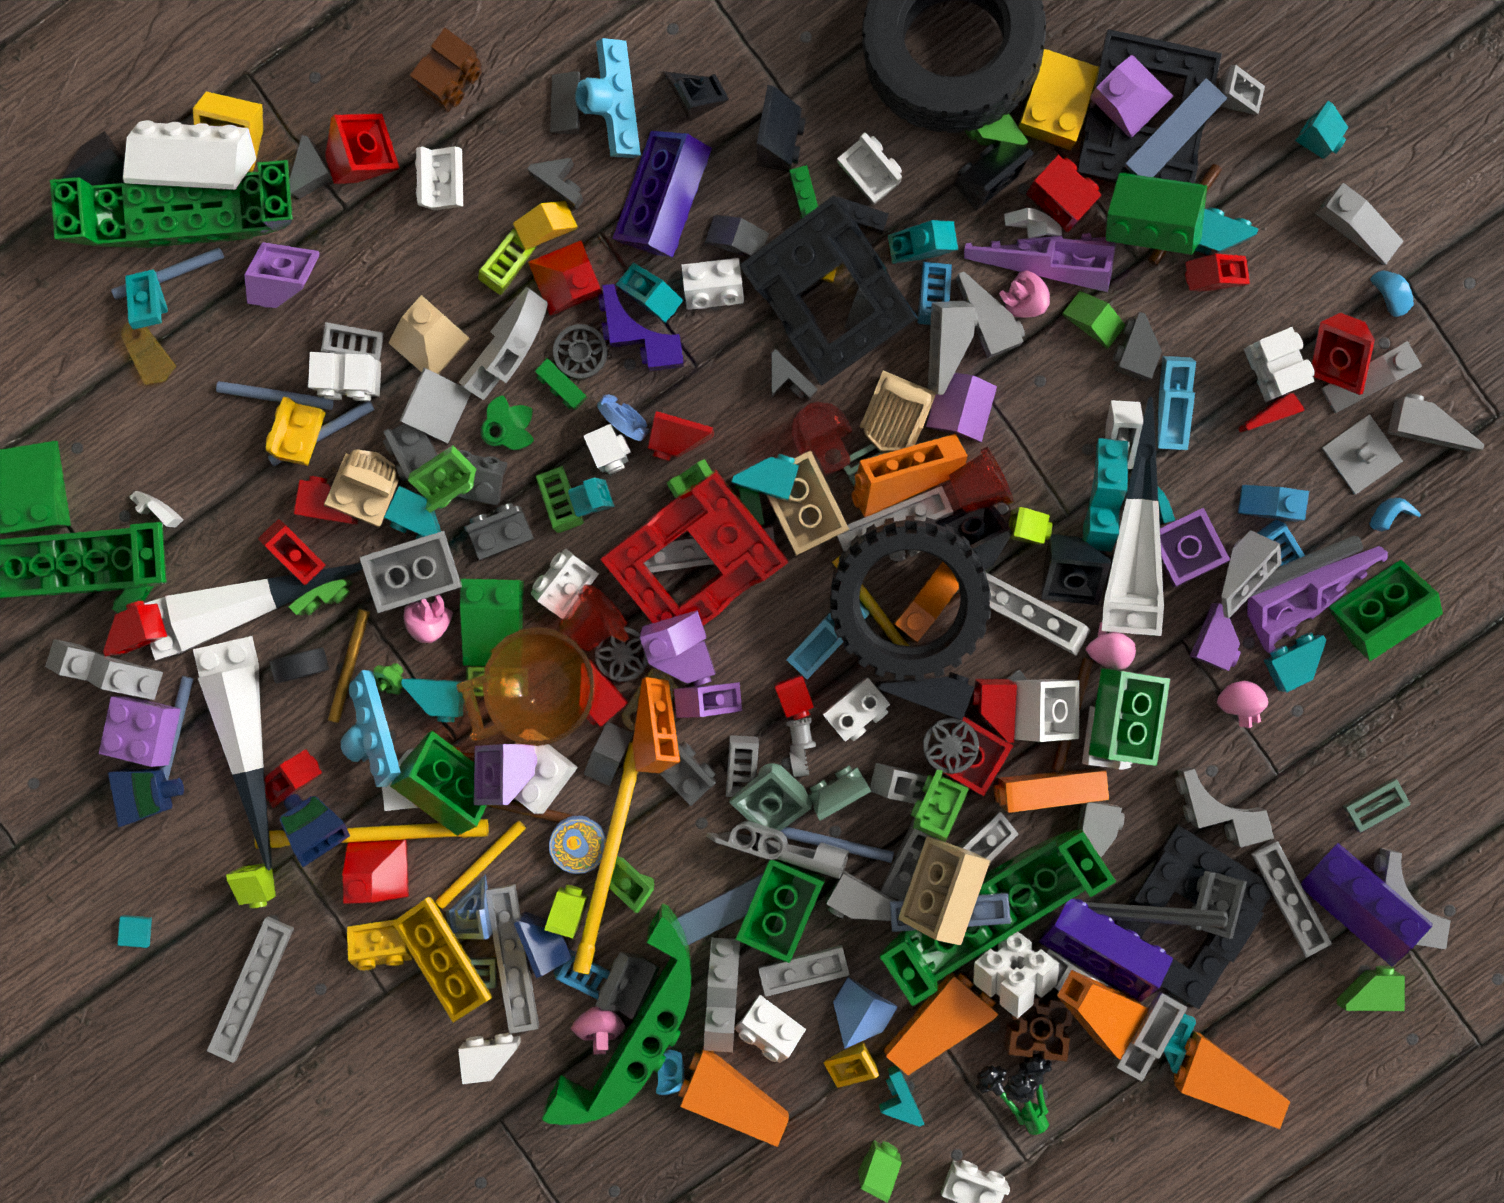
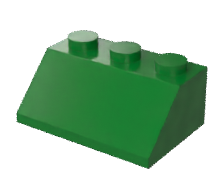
[1106,173,1207,255]
[1329,560,1443,661]
[1088,668,1170,766]
[390,731,487,836]
[736,859,825,963]

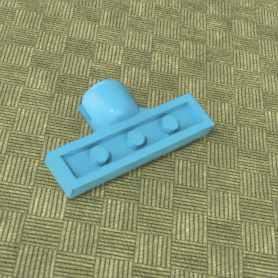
[575,38,641,158]
[341,670,401,787]

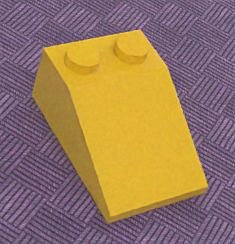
[1018,49,1098,150]

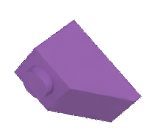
[1190,603,1240,671]
[640,610,707,664]
[650,641,716,687]
[674,682,742,718]

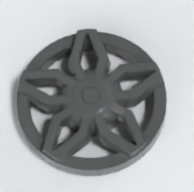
[553,324,608,379]
[595,627,648,681]
[923,718,979,774]

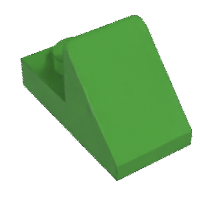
[609,856,654,913]

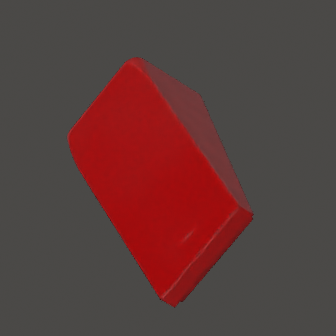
[1238,392,1305,433]

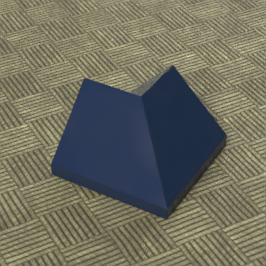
[513,911,572,978]

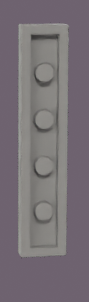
[644,525,775,573]
[485,884,539,1034]
[207,917,294,1063]

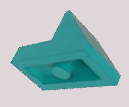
[125,269,168,330]
[568,478,615,517]
[879,1065,924,1127]

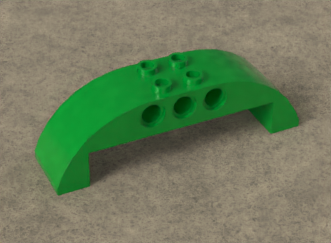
[0,522,167,599]
[880,830,1116,1006]
[542,903,691,1125]

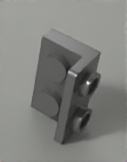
[383,424,438,484]
[464,503,534,560]
[660,741,716,806]

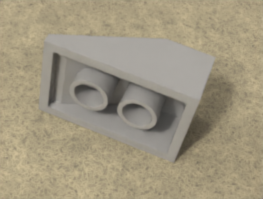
[359,531,462,613]

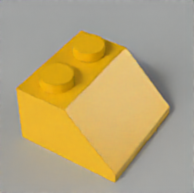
[193,92,263,172]

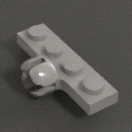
[837,486,953,561]

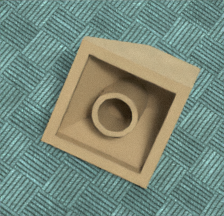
[389,295,470,375]

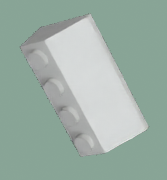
[123,120,256,189]

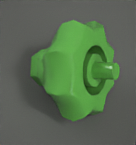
[373,663,404,695]

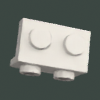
[837,133,902,205]
[415,146,463,211]
[682,258,744,310]
[734,995,806,1063]

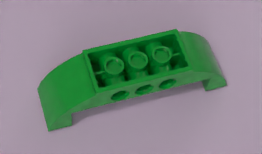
[50,160,293,248]

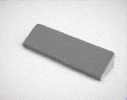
[1251,839,1332,958]

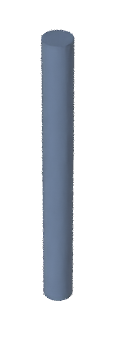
[111,247,224,300]
[216,381,333,410]
[268,401,375,466]
[159,676,194,780]
[781,827,894,863]

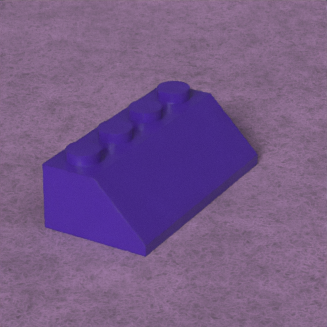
[612,131,712,258]
[1301,843,1433,967]
[1039,899,1173,1002]

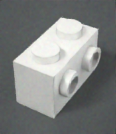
[584,424,631,475]
[822,677,890,742]

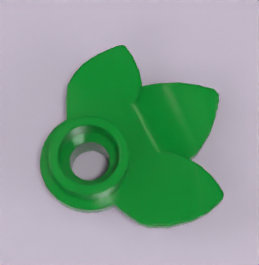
[481,395,534,450]

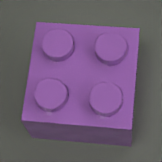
[1160,508,1230,588]
[99,696,181,767]

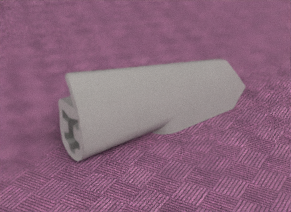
[706,821,849,879]

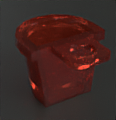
[792,402,853,474]
[949,447,1014,513]
[558,584,629,652]

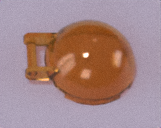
[456,627,596,746]

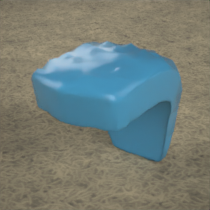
[1370,270,1414,317]
[1369,497,1421,532]
[656,1050,685,1095]

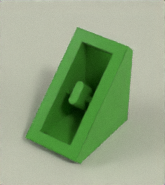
[1062,291,1125,349]

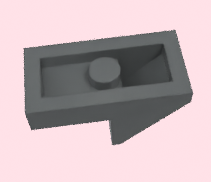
[527,158,584,210]
[771,349,818,401]

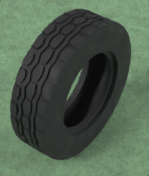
[862,0,1046,133]

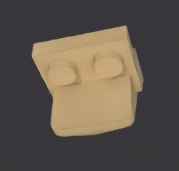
[860,370,936,452]
[324,449,400,527]

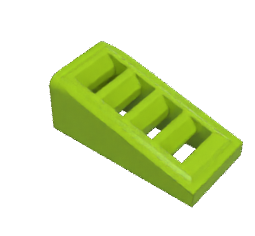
[478,229,536,295]

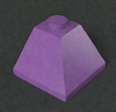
[1090,55,1173,139]
[244,242,319,308]
[474,744,537,805]

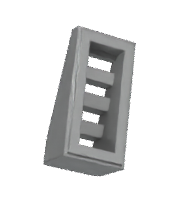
[321,322,384,361]
[726,735,759,797]

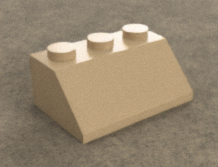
[766,451,849,556]
[898,836,990,945]

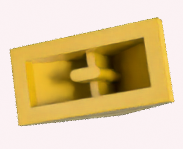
[513,201,578,250]
[823,1041,879,1088]

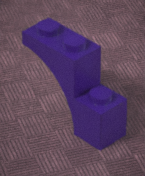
[598,284,684,371]

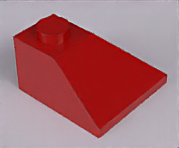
[325,113,400,184]
[528,240,603,316]
[1312,313,1375,395]
[648,411,714,461]
[342,839,409,904]

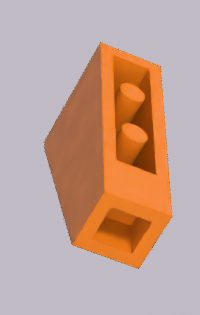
[852,434,968,517]
[994,768,1109,813]
[1057,970,1149,1059]
[884,972,998,1075]
[1174,1031,1290,1129]
[678,1046,789,1147]

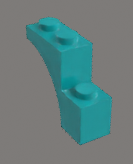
[1083,438,1128,552]

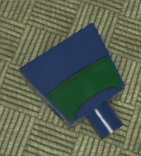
[108,769,184,827]
[280,794,350,867]

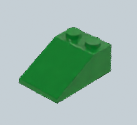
[0,441,71,535]
[460,579,524,667]

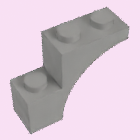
[45,639,163,700]
[1175,766,1274,847]
[1374,848,1451,949]
[704,937,740,1053]

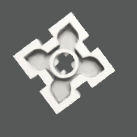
[1244,327,1315,402]
[308,352,381,402]
[974,932,1059,1019]

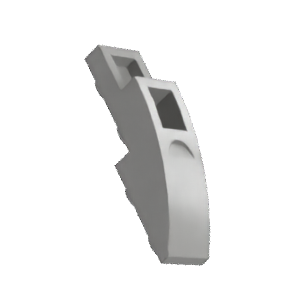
[459,286,548,400]

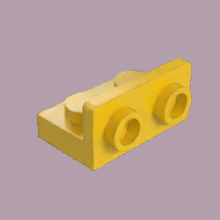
[266,397,326,466]
[347,919,412,970]

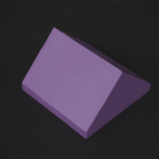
[926,373,997,442]

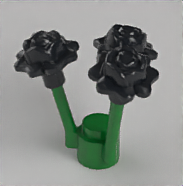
[976,1053,1052,1135]

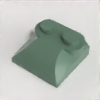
[729,763,812,839]
[808,765,871,821]

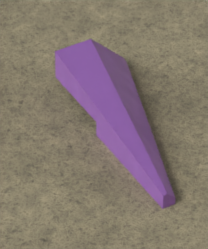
[964,233,1116,292]
[1247,546,1388,653]

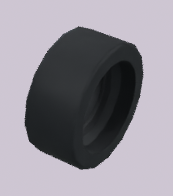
[270,647,329,684]

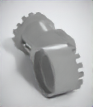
[786,717,816,778]

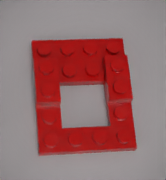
[600,470,788,626]

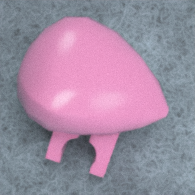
[999,270,1050,318]
[404,594,453,643]
[1086,622,1136,671]
[1217,681,1268,728]
[571,1006,626,1055]

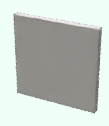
[400,368,472,443]
[1322,414,1403,495]

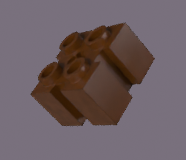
[410,28,482,112]
[1004,993,1073,1062]

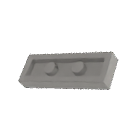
[758,945,850,997]

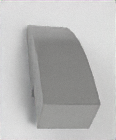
[1112,993,1187,1082]

